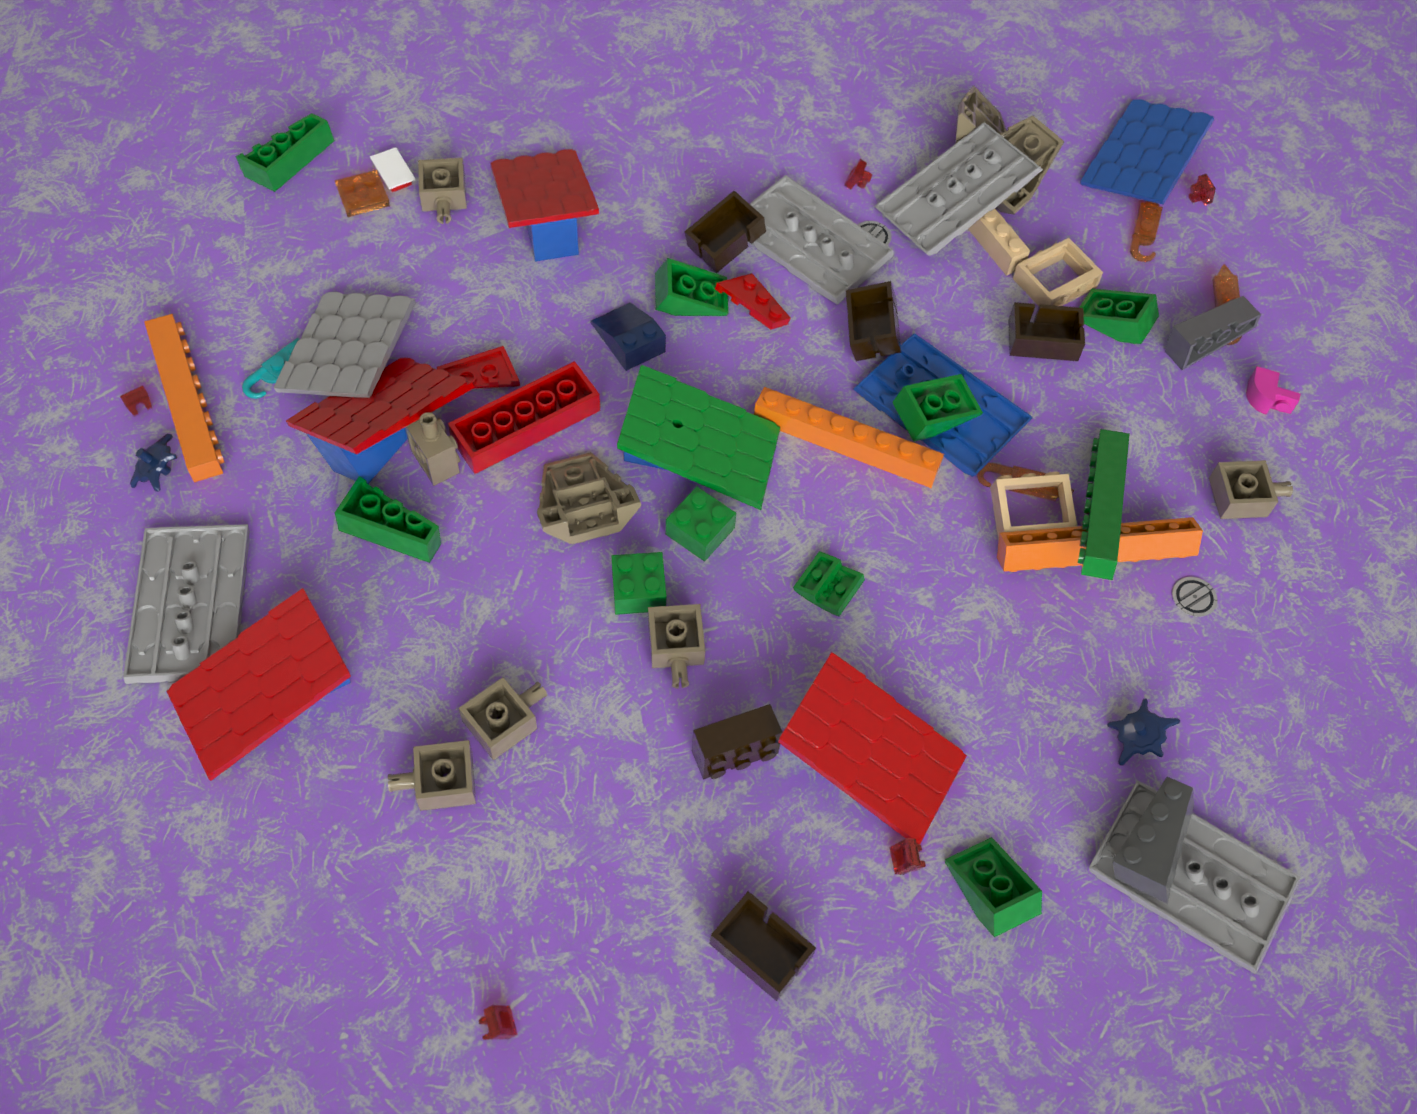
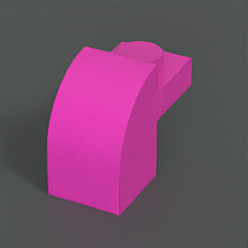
[1246,366,1301,415]

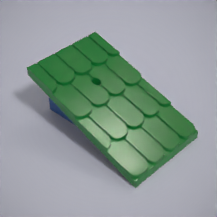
[617,365,780,510]

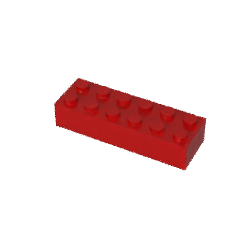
[448,361,600,474]

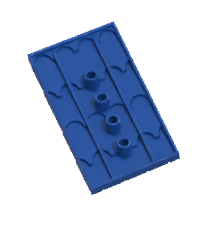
[1080,99,1214,205]
[853,333,1033,477]

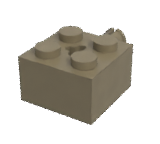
[418,158,467,224]
[405,412,461,486]
[1209,460,1293,519]
[648,604,705,688]
[458,677,547,760]
[388,740,476,811]

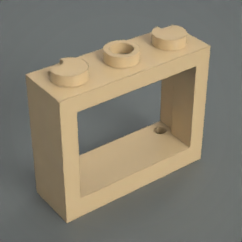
[1013,238,1103,306]
[990,471,1077,541]

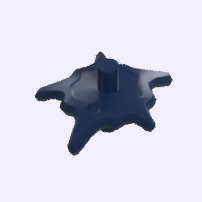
[130,434,177,492]
[1107,698,1180,765]

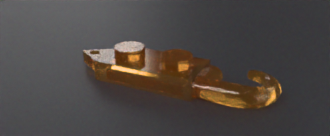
[1130,201,1163,262]
[1212,264,1242,345]
[977,463,1074,501]

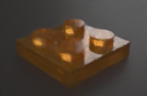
[334,170,390,217]

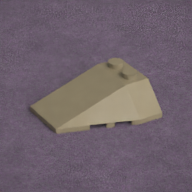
[955,86,1007,144]
[996,116,1064,215]
[537,452,641,544]

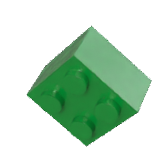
[665,486,736,562]
[611,552,667,615]

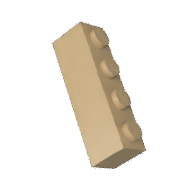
[968,209,1030,276]

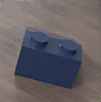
[591,303,666,371]

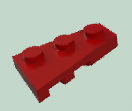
[715,273,791,330]
[436,346,520,389]

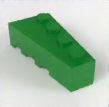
[235,113,335,192]
[335,476,441,563]

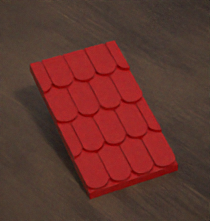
[490,149,599,262]
[286,357,475,484]
[166,588,351,781]
[778,652,967,847]

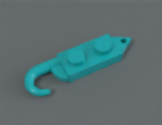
[242,338,300,399]

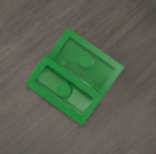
[793,551,865,617]

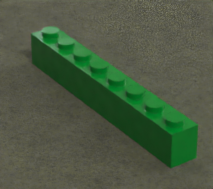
[1077,429,1130,580]

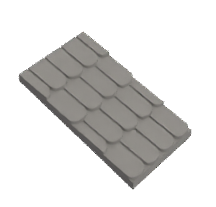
[874,122,1043,256]
[750,175,894,305]
[274,292,416,398]
[123,524,250,684]
[1089,780,1300,974]

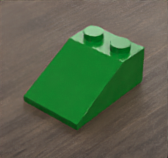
[655,258,729,316]
[1079,288,1159,344]
[892,374,983,442]
[945,837,1042,938]

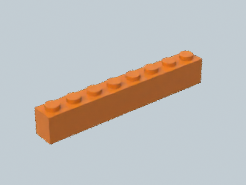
[144,314,225,482]
[754,387,944,488]
[997,517,1203,572]

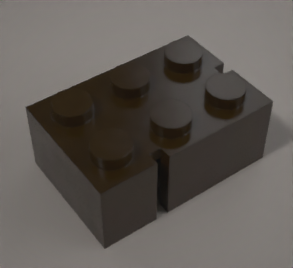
[684,191,766,273]
[846,281,901,361]
[1008,302,1085,361]
[692,704,783,780]
[709,891,816,1001]

